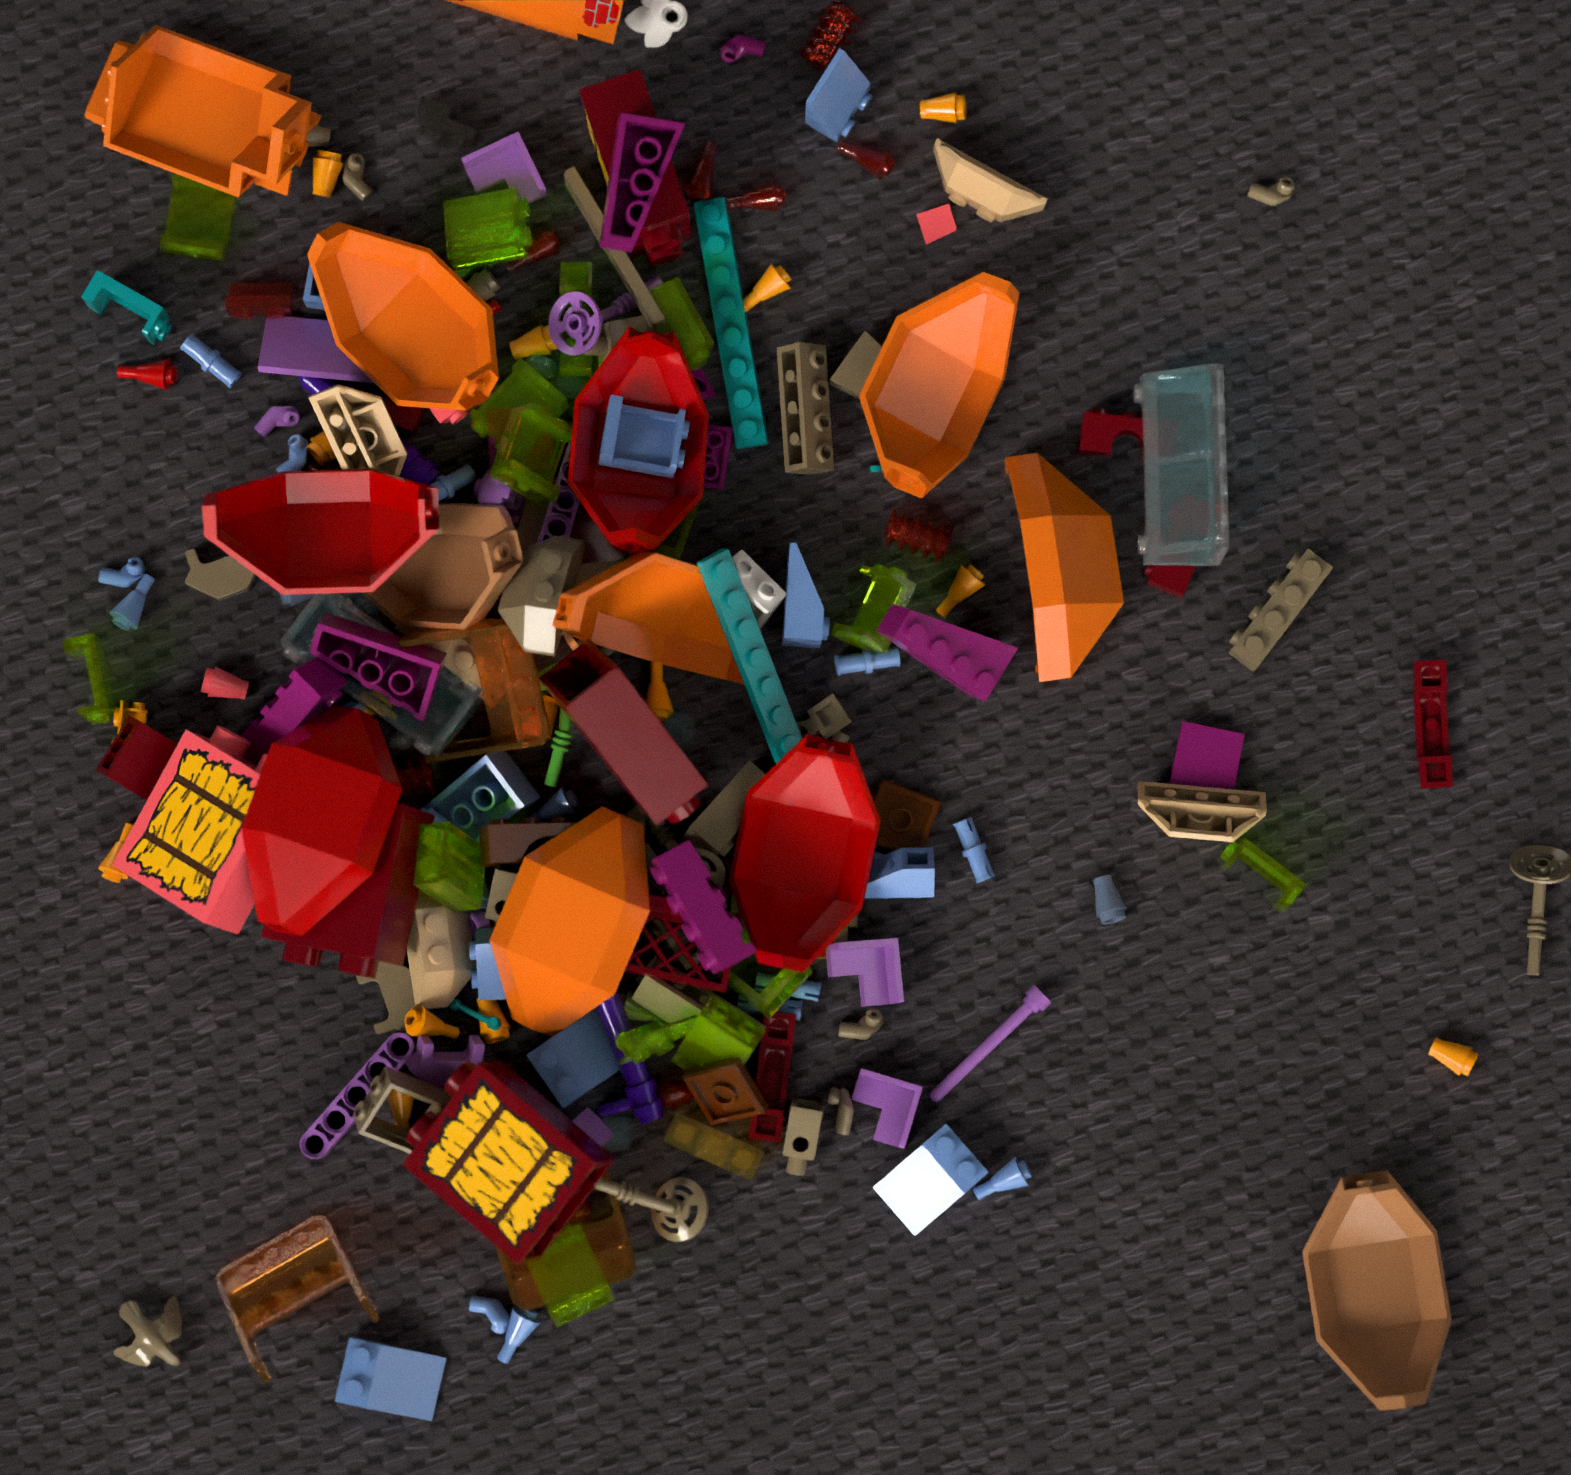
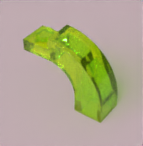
[559,262,593,376]

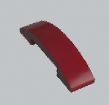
[1413,660,1453,789]
[748,1011,796,1143]

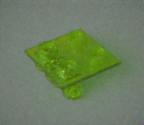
[615,1015,698,1065]

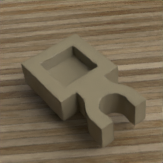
[796,694,852,739]

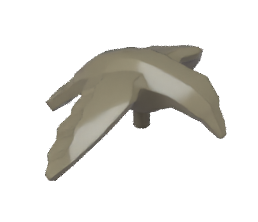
[113,1296,182,1367]

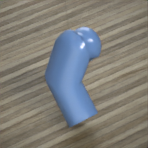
[275,434,309,473]
[98,557,145,588]
[469,1295,510,1334]

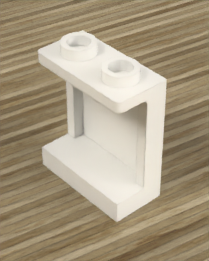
[732,549,787,629]

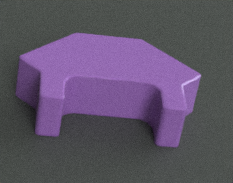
[405,1035,485,1089]

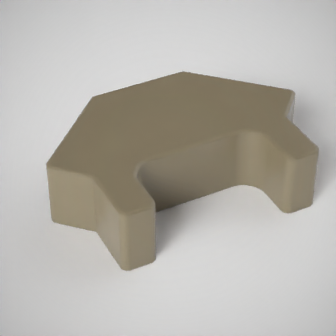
[185,549,257,601]
[356,962,415,1035]

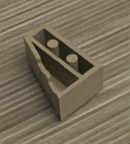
[679,760,765,866]

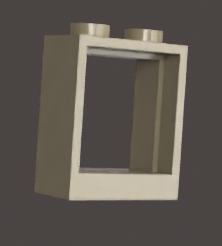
[353,1066,453,1154]

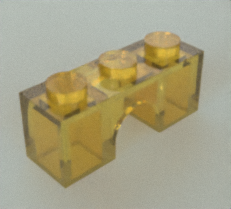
[663,1112,765,1181]

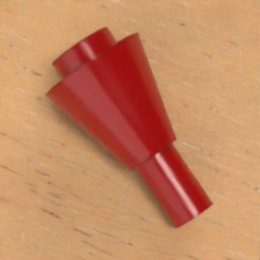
[117,359,177,390]

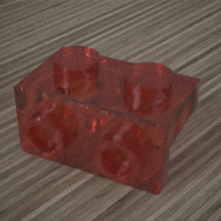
[225,283,293,320]

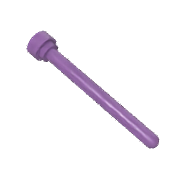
[930,985,1051,1102]

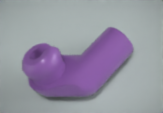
[253,406,300,438]

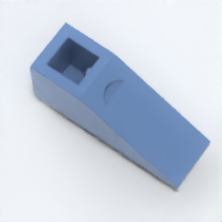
[864,847,935,899]

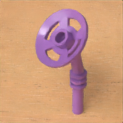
[548,275,663,356]

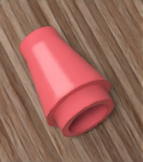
[200,666,249,700]

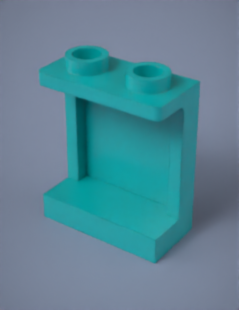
[81,270,172,345]

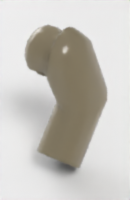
[343,153,374,202]

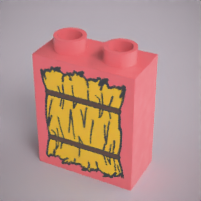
[112,725,267,934]

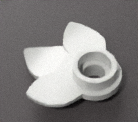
[625,0,688,48]

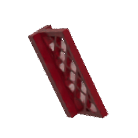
[625,894,742,993]

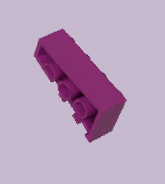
[599,113,685,252]
[876,604,1018,702]
[309,612,447,722]
[241,657,348,765]
[650,840,757,974]

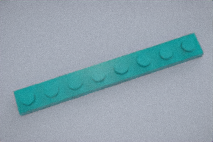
[693,197,769,450]
[696,548,802,764]

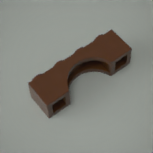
[479,817,585,867]

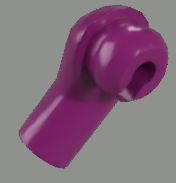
[720,35,766,62]

